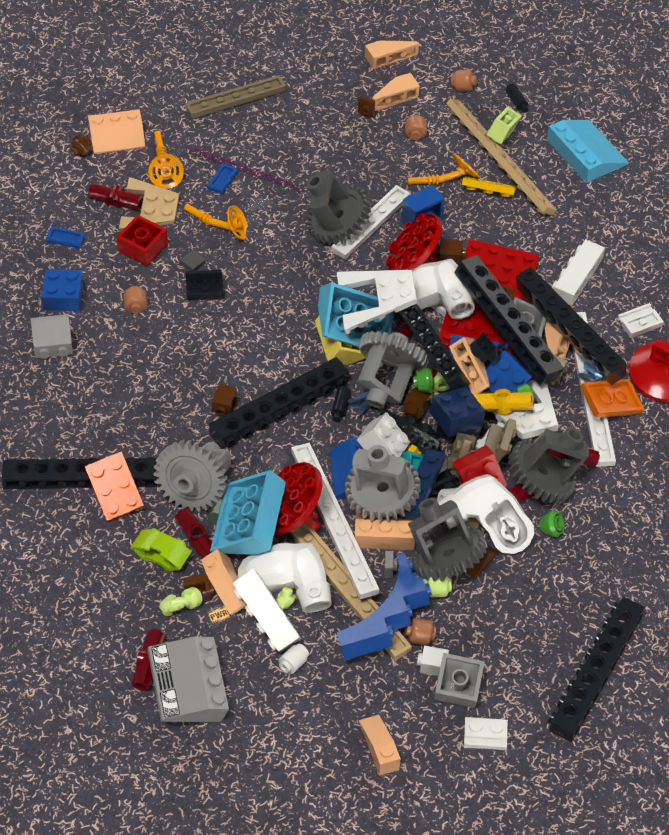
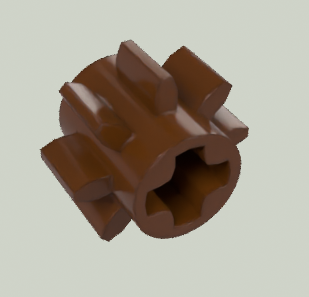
[70,134,92,156]

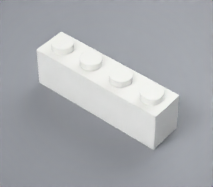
[552,239,605,306]
[233,569,302,652]

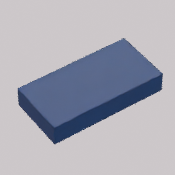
[207,163,238,195]
[45,226,86,249]

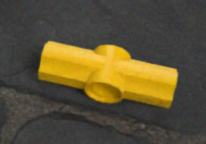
[474,389,534,415]

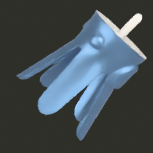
[578,363,607,382]
[348,391,372,416]

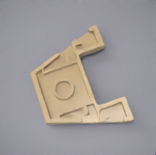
[119,177,179,232]

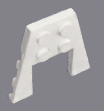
[337,270,418,334]
[479,379,558,440]

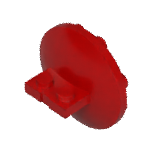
[385,213,442,270]
[629,340,669,403]
[274,462,323,535]

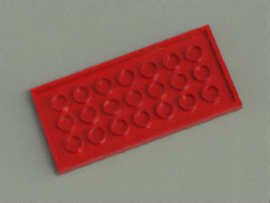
[439,239,539,354]

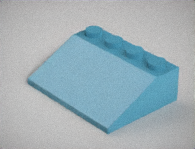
[547,120,629,183]
[318,282,394,347]
[210,470,286,555]

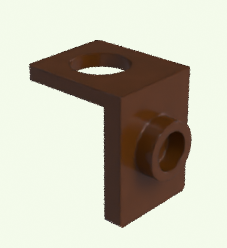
[358,96,378,118]

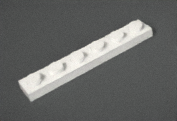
[331,185,411,260]

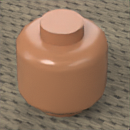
[451,70,477,92]
[405,115,427,140]
[123,286,148,314]
[405,618,436,646]

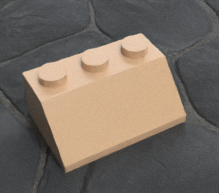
[88,109,146,154]
[355,514,415,550]

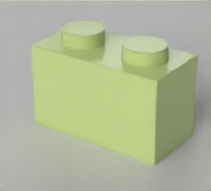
[487,107,522,144]

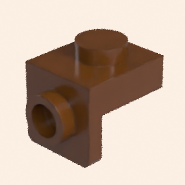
[183,575,214,602]

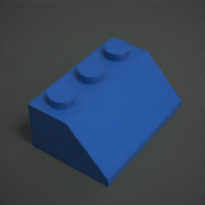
[330,438,363,499]

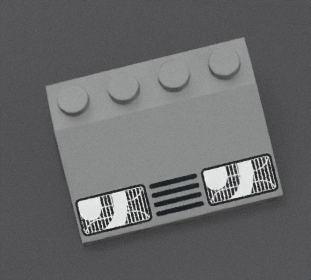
[147,636,229,722]

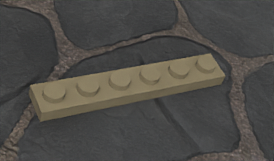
[185,75,286,119]

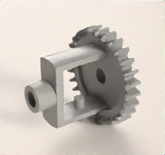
[357,331,430,408]
[154,440,231,512]
[345,445,421,522]

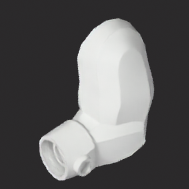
[398,259,475,319]
[438,474,534,554]
[238,543,332,613]

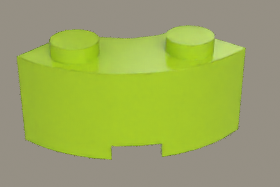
[130,528,192,572]

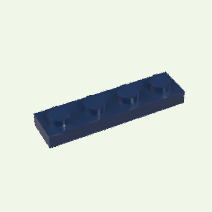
[398,449,446,520]

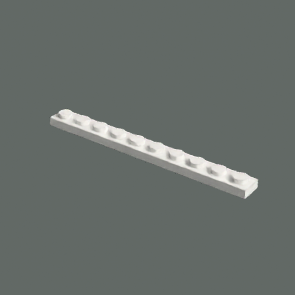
[572,312,616,467]
[291,443,379,599]

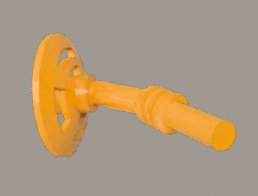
[148,131,184,189]
[408,153,480,185]
[184,204,248,240]

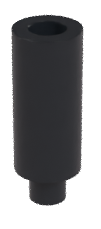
[505,83,528,113]
[331,386,351,422]

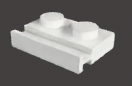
[617,303,664,338]
[464,717,508,750]

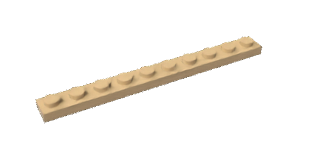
[446,98,557,215]
[288,522,412,661]

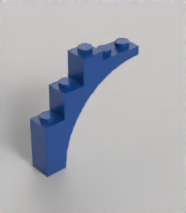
[336,552,432,660]

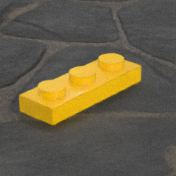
[462,176,517,197]

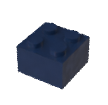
[430,386,485,437]

